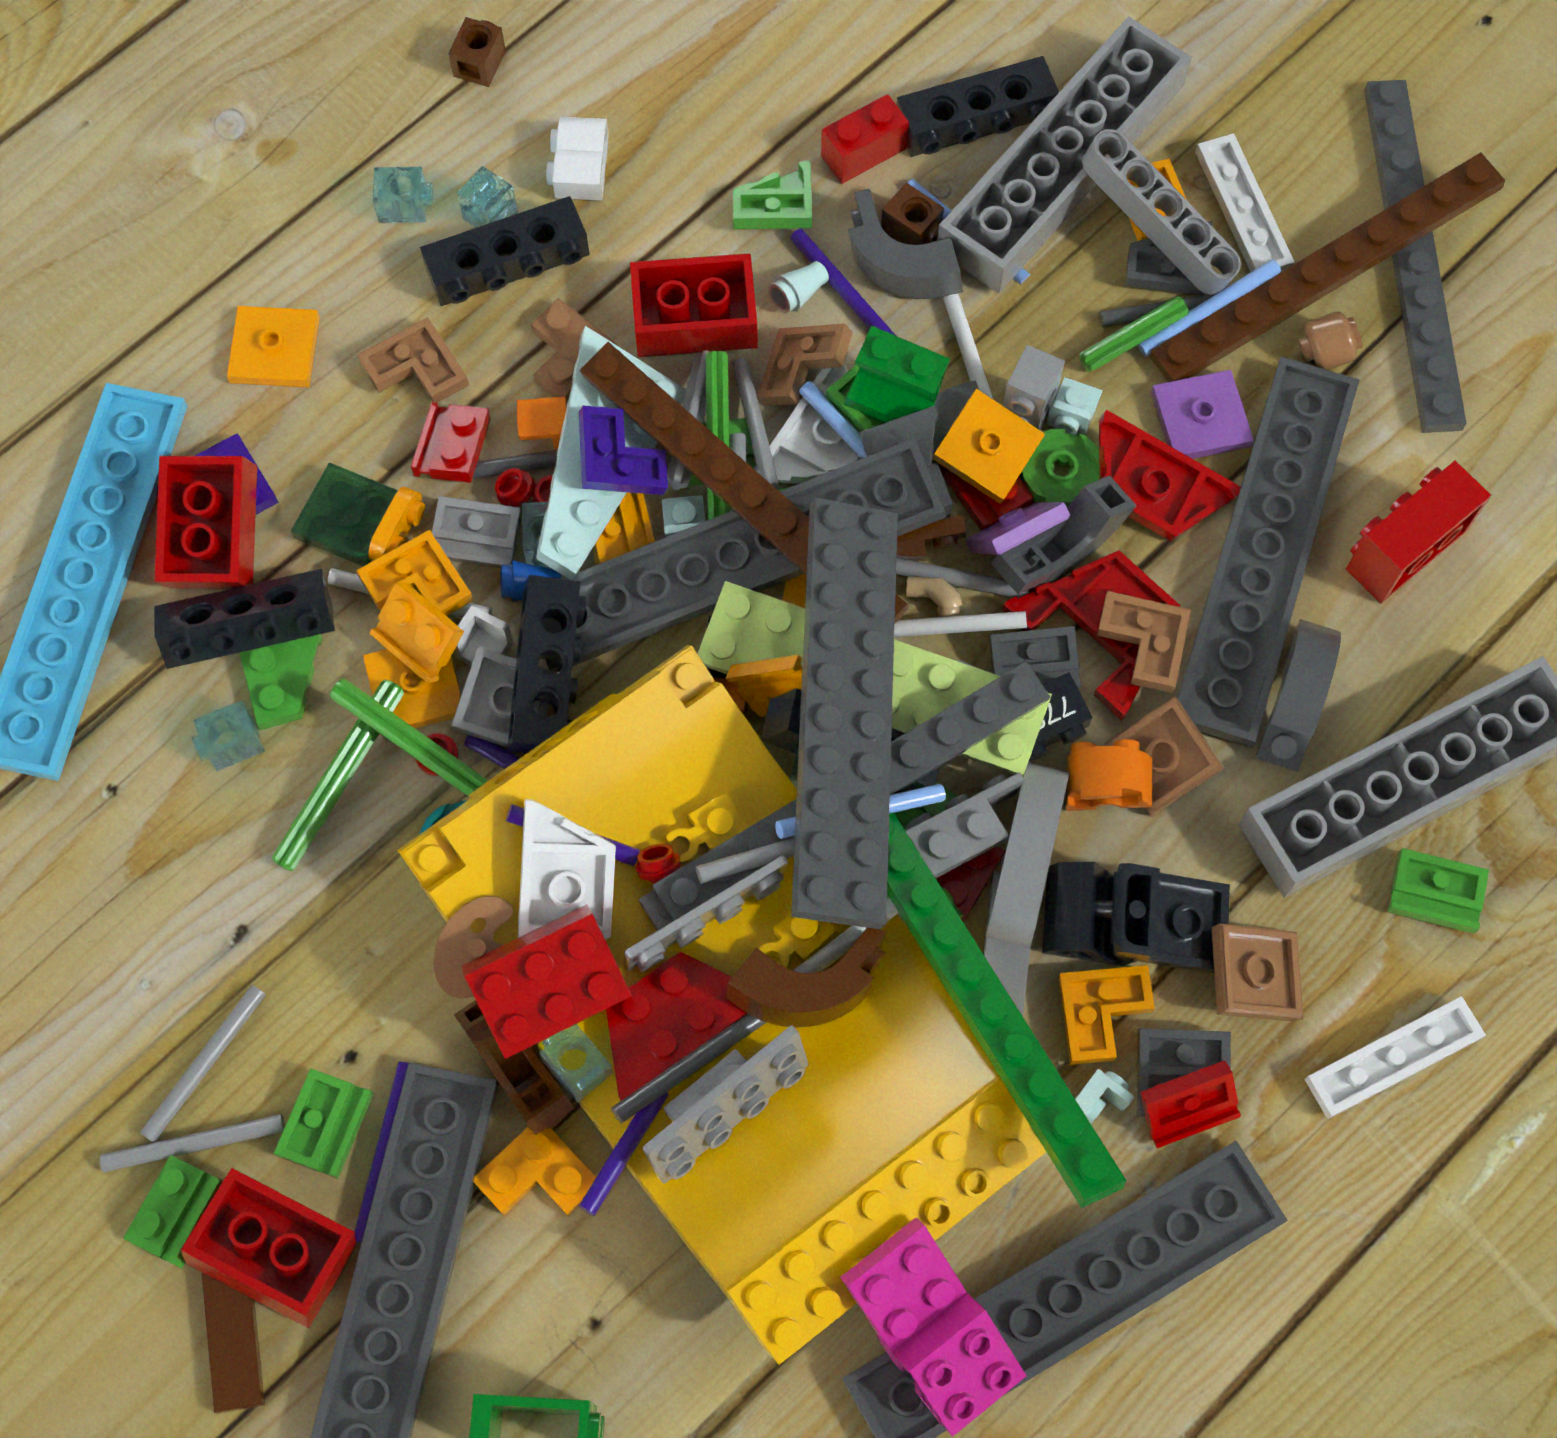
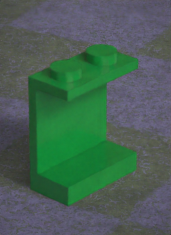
[844,326,950,423]
[469,1394,605,1438]

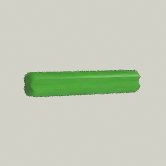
[1079,296,1188,372]

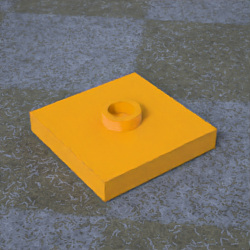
[227,306,320,388]
[932,388,1045,504]
[363,649,461,737]

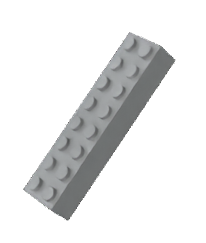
[937,16,1192,294]
[1238,656,1557,898]

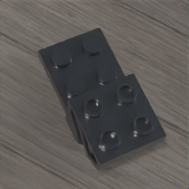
[1042,862,1230,973]

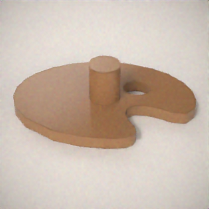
[433,896,513,999]

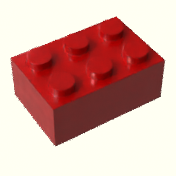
[630,253,758,357]
[155,456,257,589]
[1346,460,1492,604]
[462,904,632,1059]
[180,1168,357,1329]

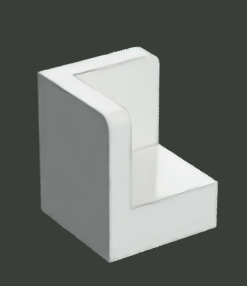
[454,605,514,666]

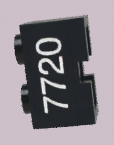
[1029,672,1093,762]

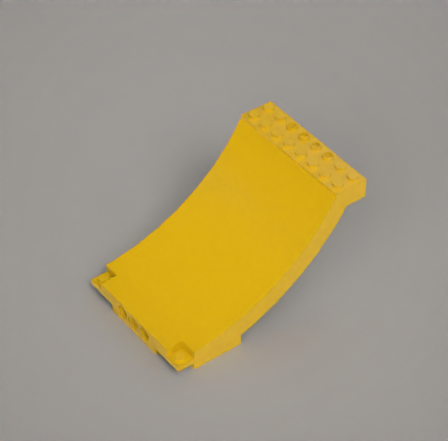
[397,645,1046,1365]

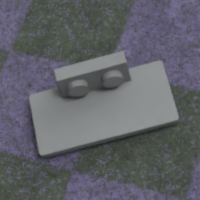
[624,855,788,972]
[642,1025,808,1184]

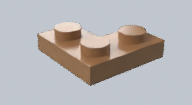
[531,298,618,402]
[357,317,469,403]
[757,323,853,406]
[1097,591,1191,693]

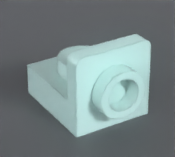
[1046,377,1103,436]
[662,495,705,537]
[1075,1069,1135,1124]

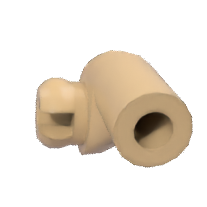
[906,576,962,617]

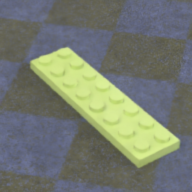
[698,581,1052,777]

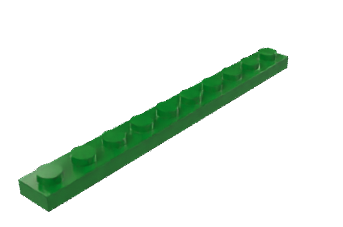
[887,813,1127,1209]

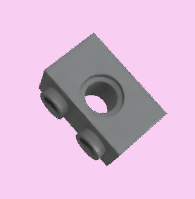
[1002,345,1065,430]

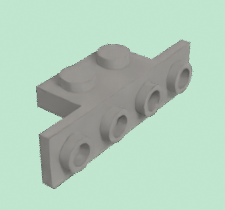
[906,772,1024,879]

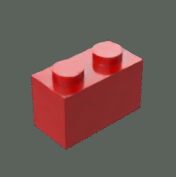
[821,94,909,184]

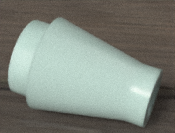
[769,261,829,313]

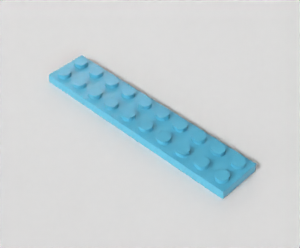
[0,383,188,781]

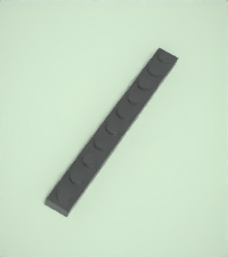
[1364,80,1467,433]
[651,661,1051,922]

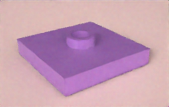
[1151,370,1254,459]
[965,502,1070,555]

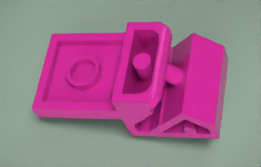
[840,1218,1027,1437]

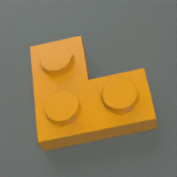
[356,530,474,616]
[1058,965,1155,1065]
[473,1127,596,1217]

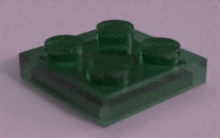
[291,462,398,566]

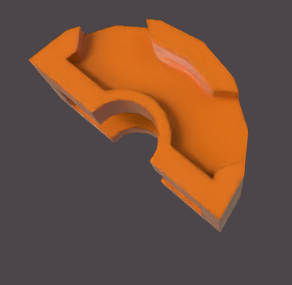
[1066,739,1152,811]

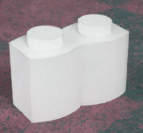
[546,117,609,201]

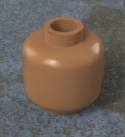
[1298,311,1363,370]

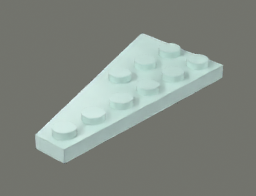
[536,326,686,580]

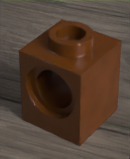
[448,17,506,87]
[881,182,944,245]

